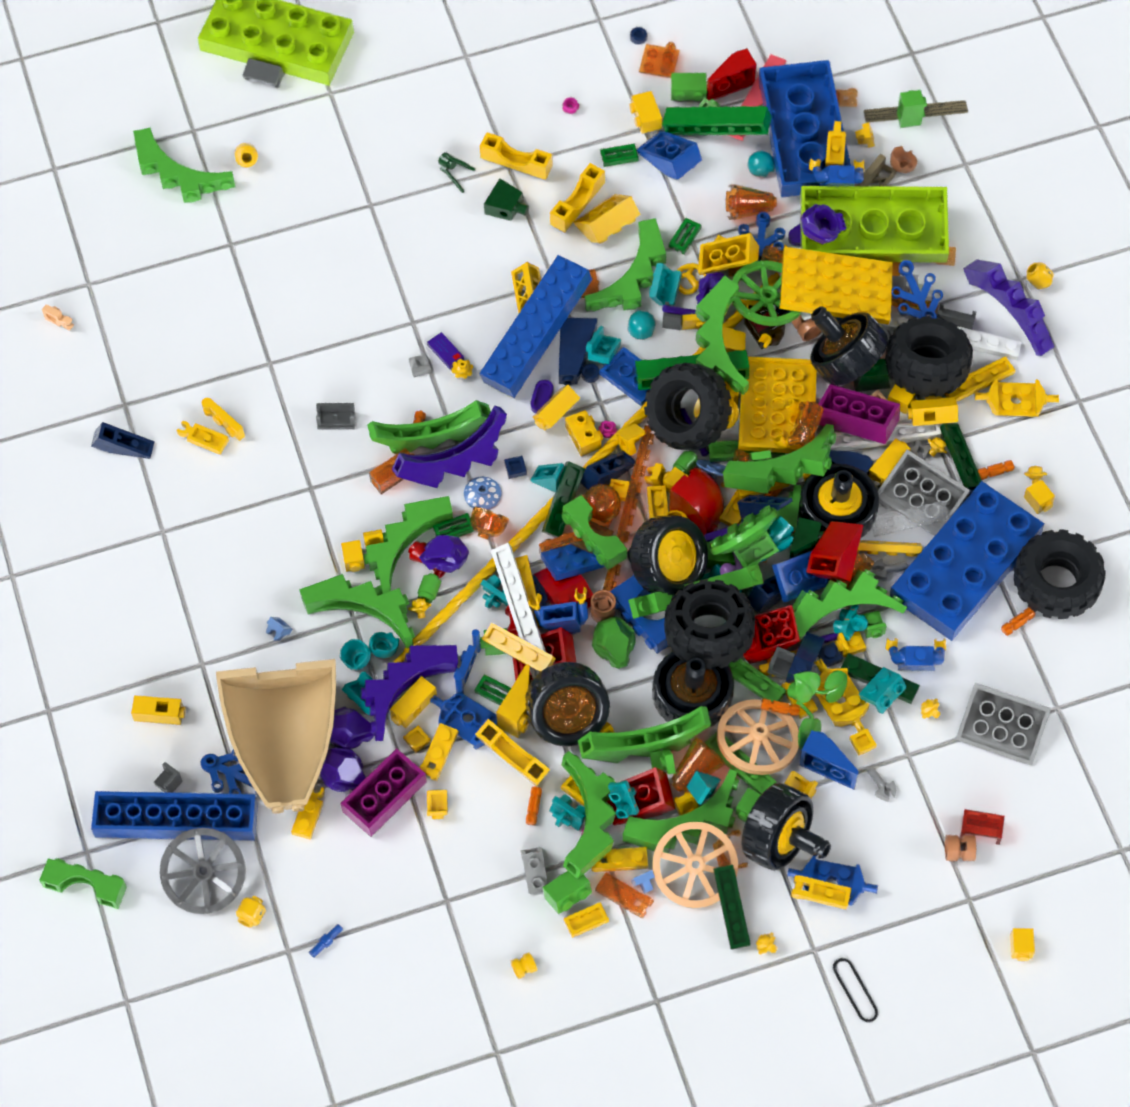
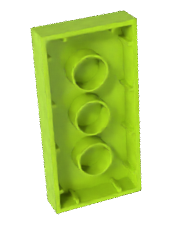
[198,0,354,86]
[800,186,949,263]

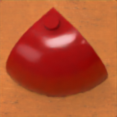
[669,468,724,535]

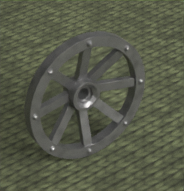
[160,828,246,914]

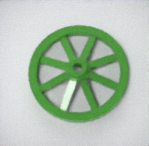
[732,261,802,326]

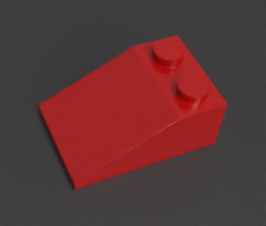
[706,48,757,101]
[533,568,593,608]
[512,627,577,680]
[607,767,676,826]

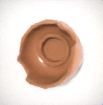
[890,146,917,173]

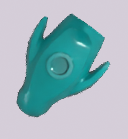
[760,516,795,563]

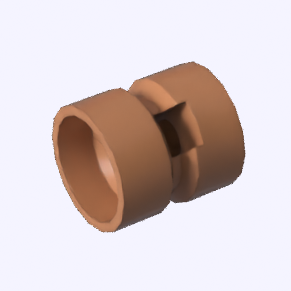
[791,315,822,341]
[591,590,616,623]
[945,835,976,861]

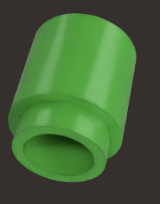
[672,451,698,475]
[417,573,441,603]

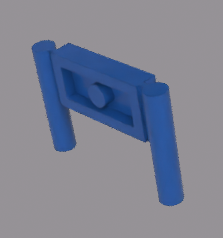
[454,629,481,694]

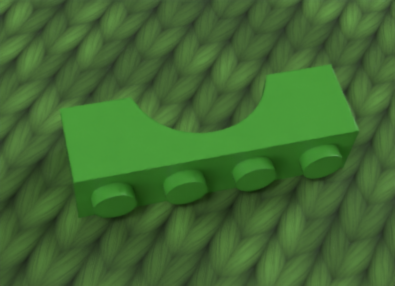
[562,495,627,570]
[39,858,127,909]

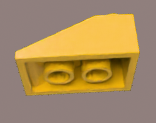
[496,664,531,738]

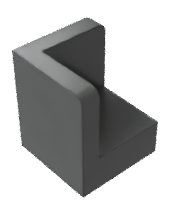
[662,302,682,330]
[768,646,795,680]
[154,762,183,793]

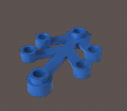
[738,212,785,271]
[891,260,943,319]
[200,749,259,796]

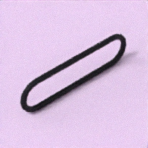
[833,958,878,1022]

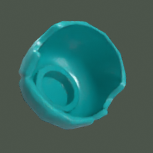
[747,151,775,177]
[627,311,656,340]
[369,632,399,659]
[340,639,371,671]

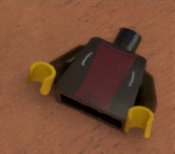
[739,299,789,350]

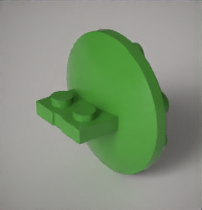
[709,505,779,568]

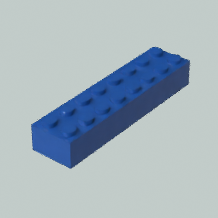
[479,255,593,398]
[91,791,258,841]

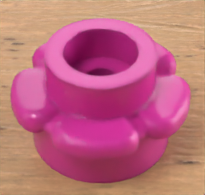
[562,97,579,114]
[598,420,617,438]

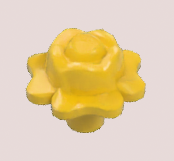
[451,359,474,379]
[927,437,947,457]
[1024,466,1047,485]
[408,598,432,619]
[921,698,941,719]
[756,932,777,955]

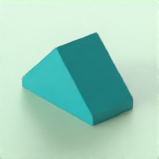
[530,463,564,492]
[686,771,721,805]

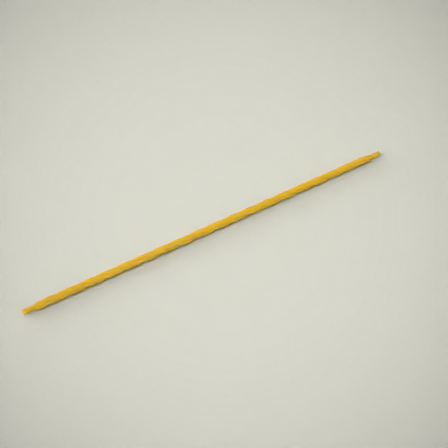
[393,272,780,662]

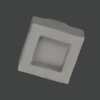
[409,354,431,377]

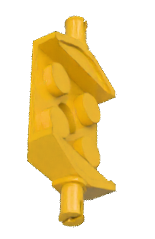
[975,378,1059,417]
[815,659,870,732]

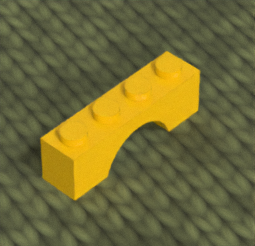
[480,132,553,180]
[550,163,605,233]
[475,719,550,787]

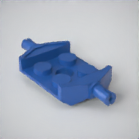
[430,693,497,749]
[787,856,878,906]

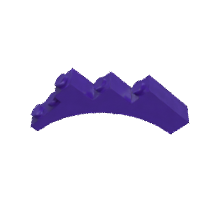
[963,259,1054,356]
[392,405,507,488]
[361,645,458,741]

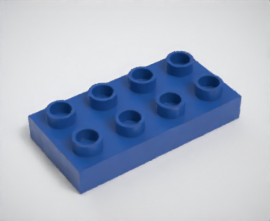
[759,60,851,198]
[889,481,1045,641]

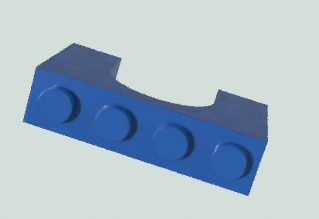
[610,575,668,654]

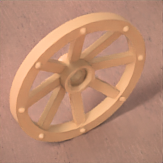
[716,699,799,775]
[652,822,738,908]

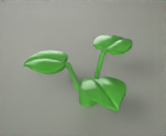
[787,670,847,750]

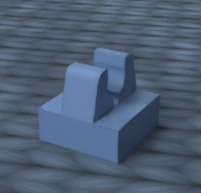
[266,617,293,641]
[631,870,655,893]

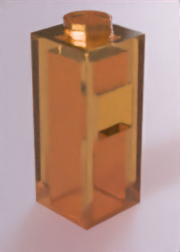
[369,448,415,495]

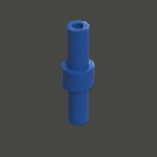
[309,924,343,958]

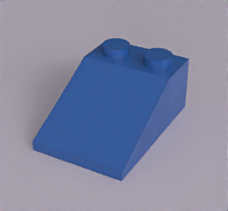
[637,130,702,180]
[799,730,859,790]

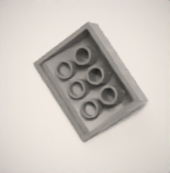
[878,449,971,536]
[956,682,1051,766]

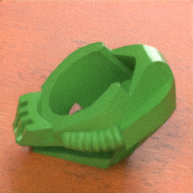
[592,617,636,669]

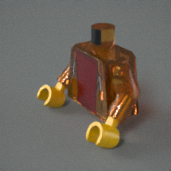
[774,399,824,449]

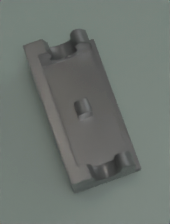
[242,59,284,88]
[937,303,977,329]
[316,403,356,430]

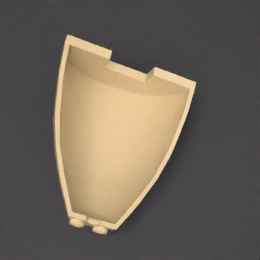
[216,659,336,814]

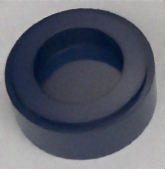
[630,27,647,45]
[581,364,600,383]

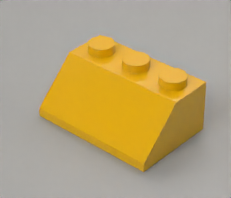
[573,194,641,244]
[698,233,759,275]

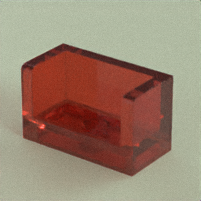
[959,809,1005,845]

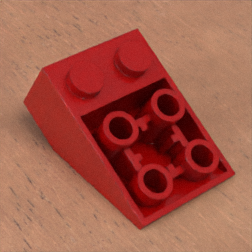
[807,521,863,582]
[743,605,800,664]

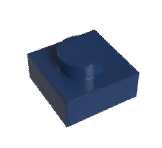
[504,456,527,479]
[818,642,843,668]

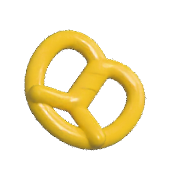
[676,263,706,295]

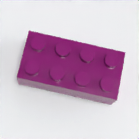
[815,384,900,444]
[340,748,427,837]

